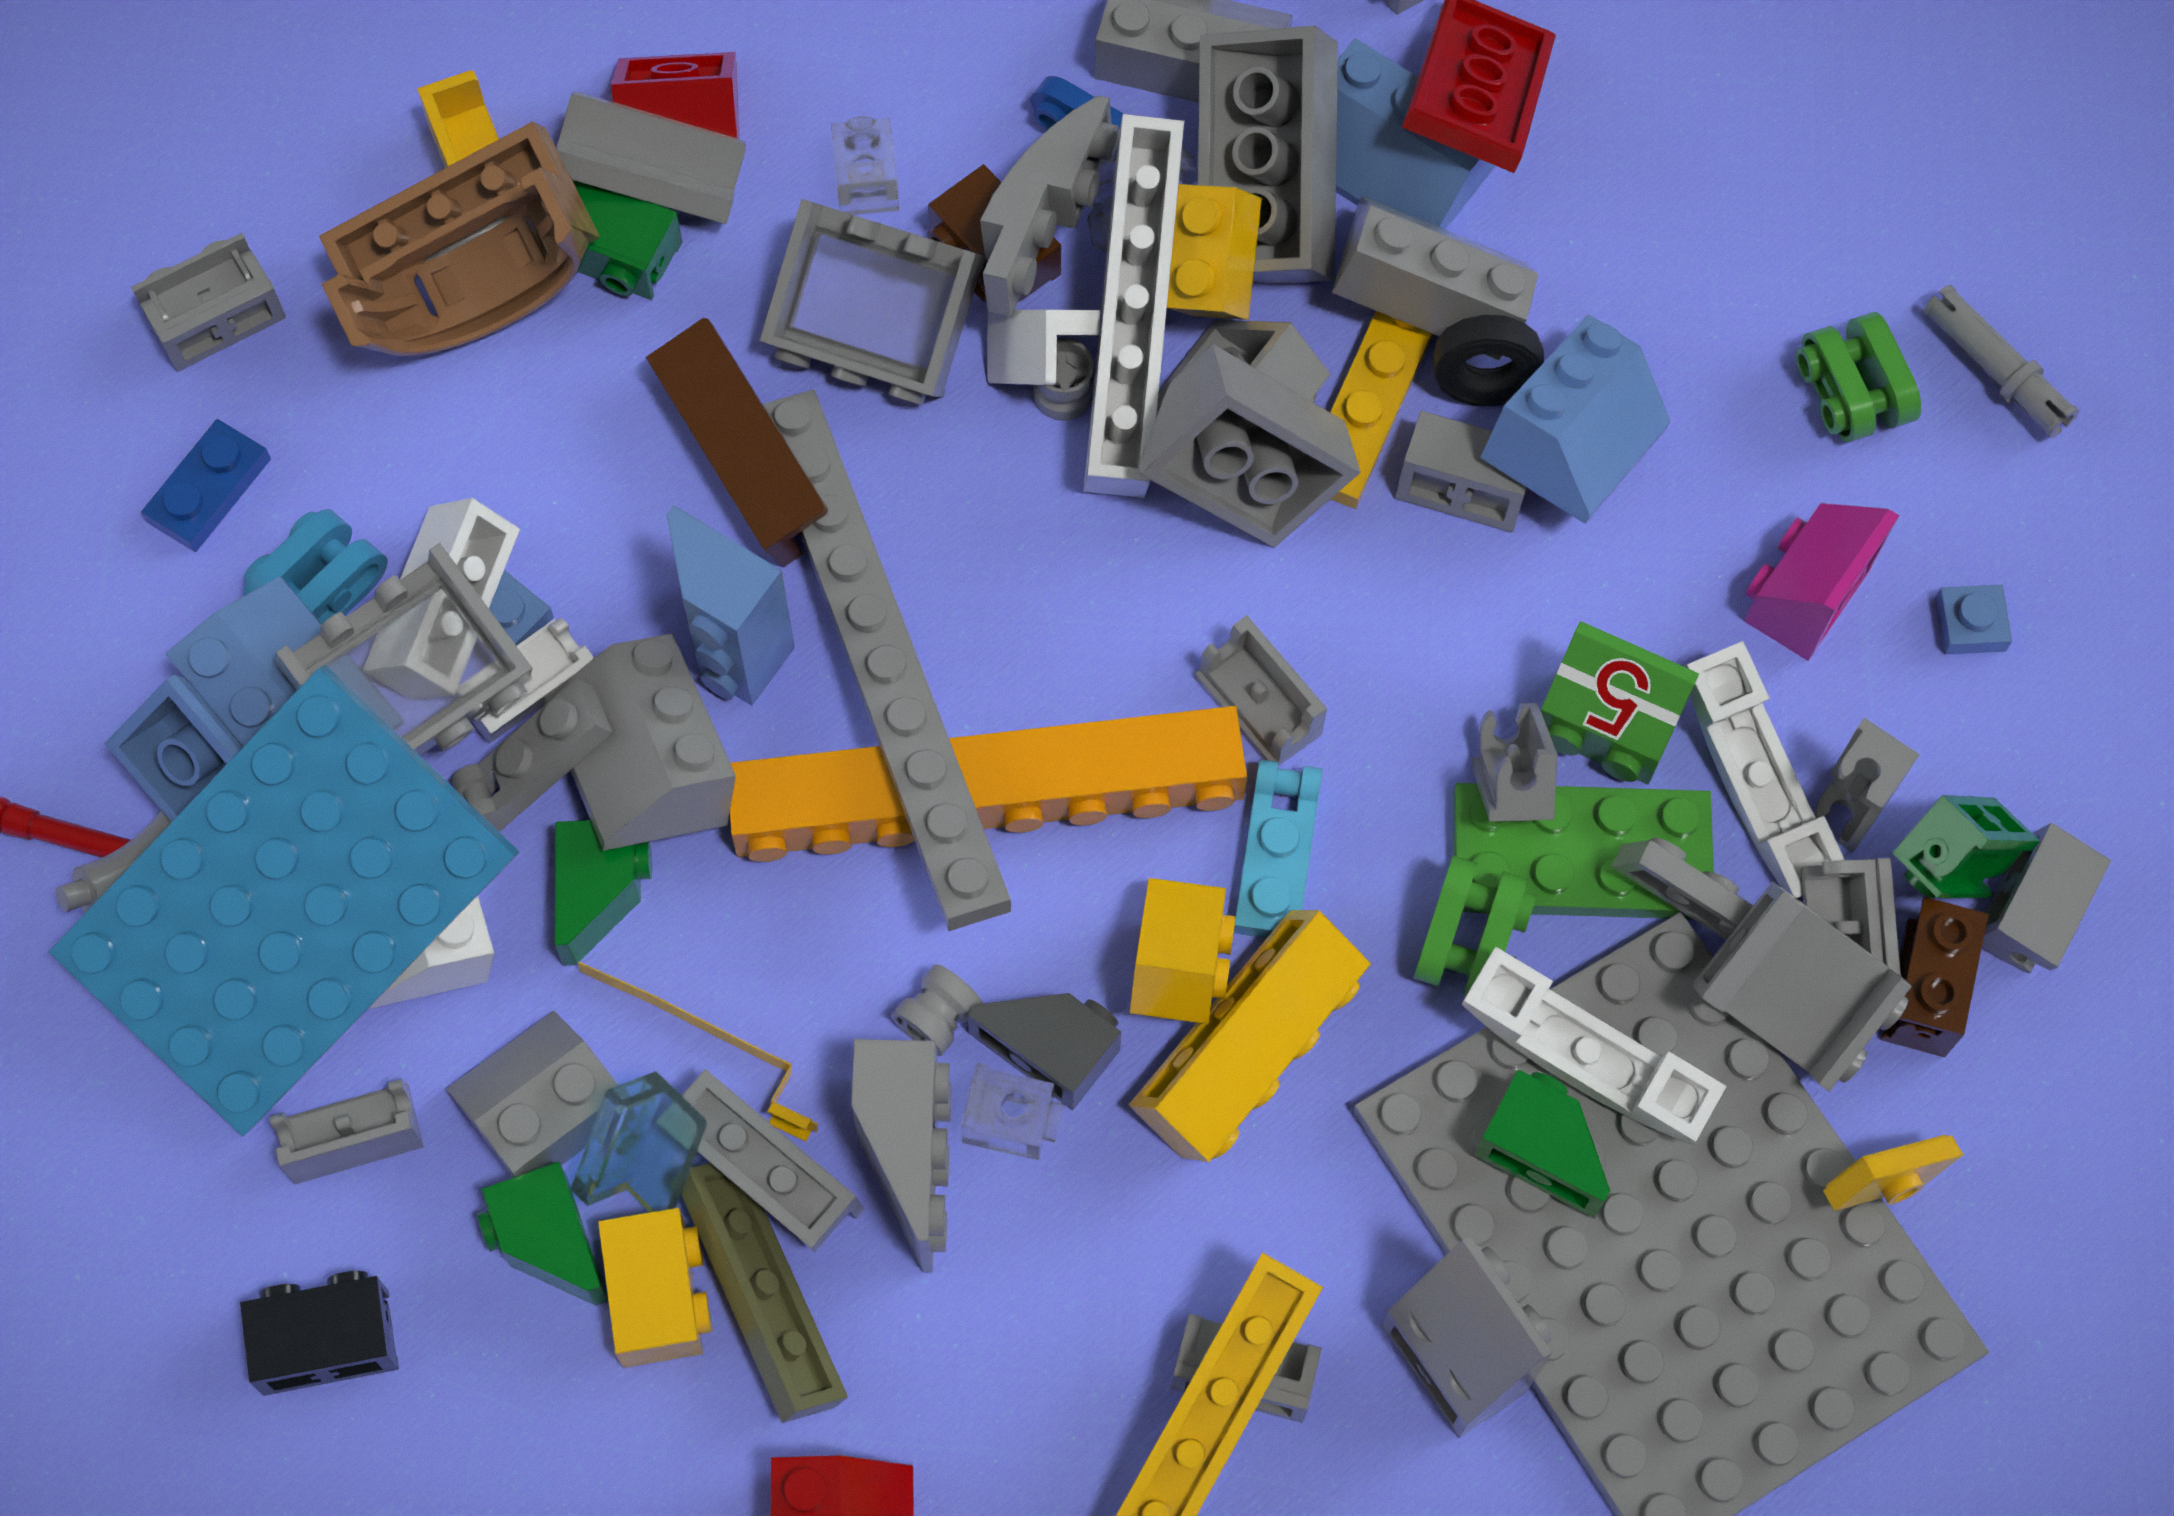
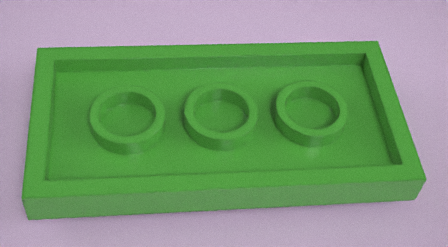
[1453,783,1714,919]

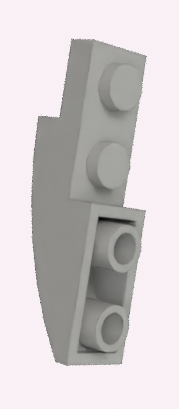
[980,95,1119,317]

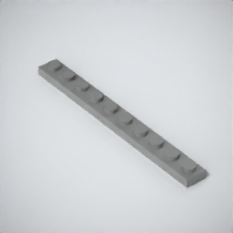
[763,389,1011,931]

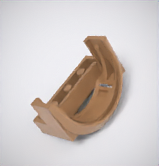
[319,121,600,356]

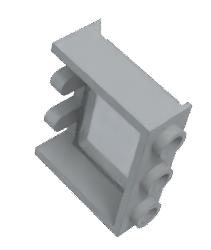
[759,199,987,405]
[276,543,533,756]

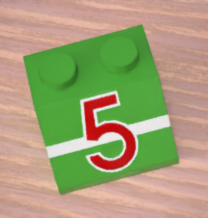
[1540,621,1700,785]

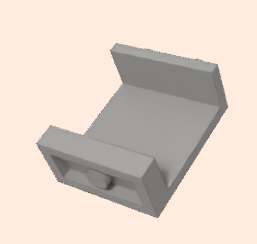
[1692,881,1912,1092]

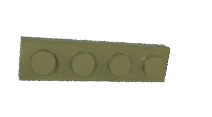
[675,1163,848,1423]

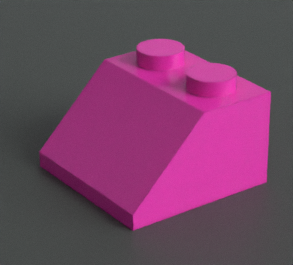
[1744,503,1900,661]

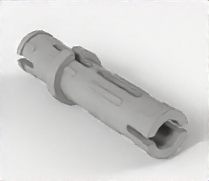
[1923,285,2080,438]

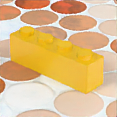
[1128,910,1371,1162]

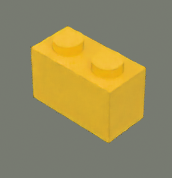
[1167,184,1262,320]
[1129,878,1236,1024]
[598,1208,713,1368]

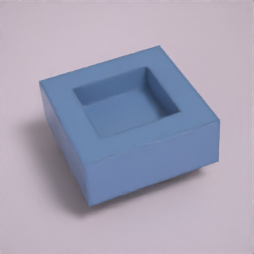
[489,570,554,646]
[1935,584,2012,655]

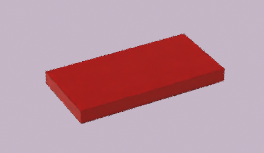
[1402,0,1556,173]

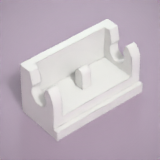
[453,618,594,744]

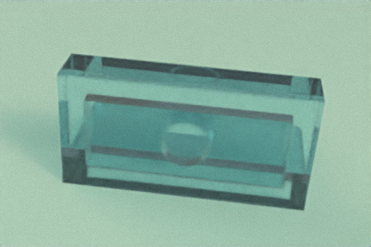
[570,1071,707,1212]

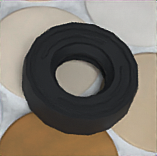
[1433,315,1544,406]

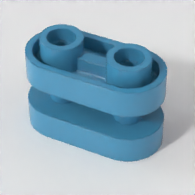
[243,509,388,624]

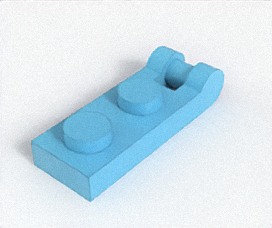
[1234,759,1322,938]

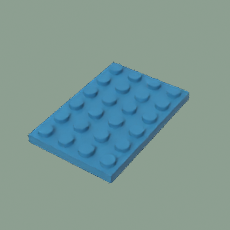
[49,665,520,1137]

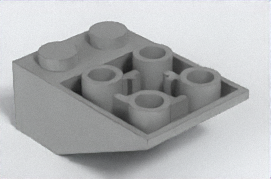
[851,1039,951,1272]
[1382,1235,1553,1438]

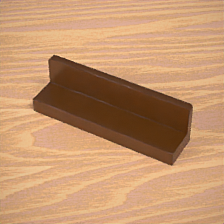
[646,318,828,568]

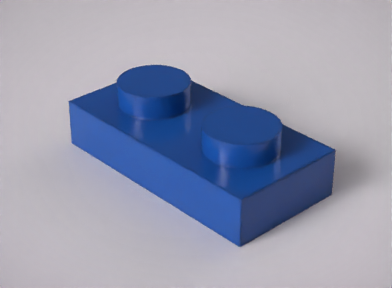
[141,419,271,553]

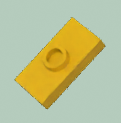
[1823,1134,1963,1211]

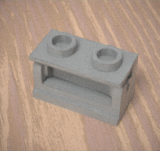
[131,233,286,372]

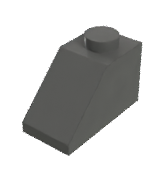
[968,993,1122,1111]

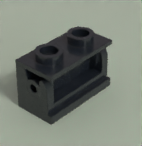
[240,1271,399,1396]

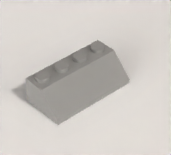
[1198,25,1338,284]

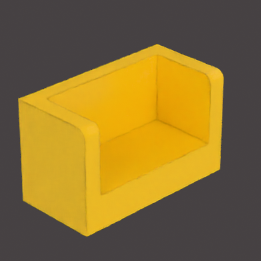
[417,70,499,168]

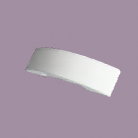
[1684,641,1845,898]
[1462,947,1727,1145]

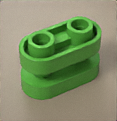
[1796,312,1921,443]
[1413,855,1536,995]

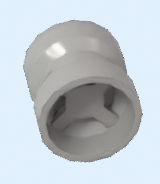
[1033,338,1094,421]
[891,964,983,1056]

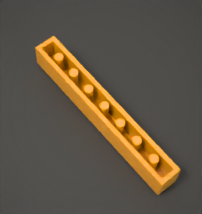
[730,706,1247,862]

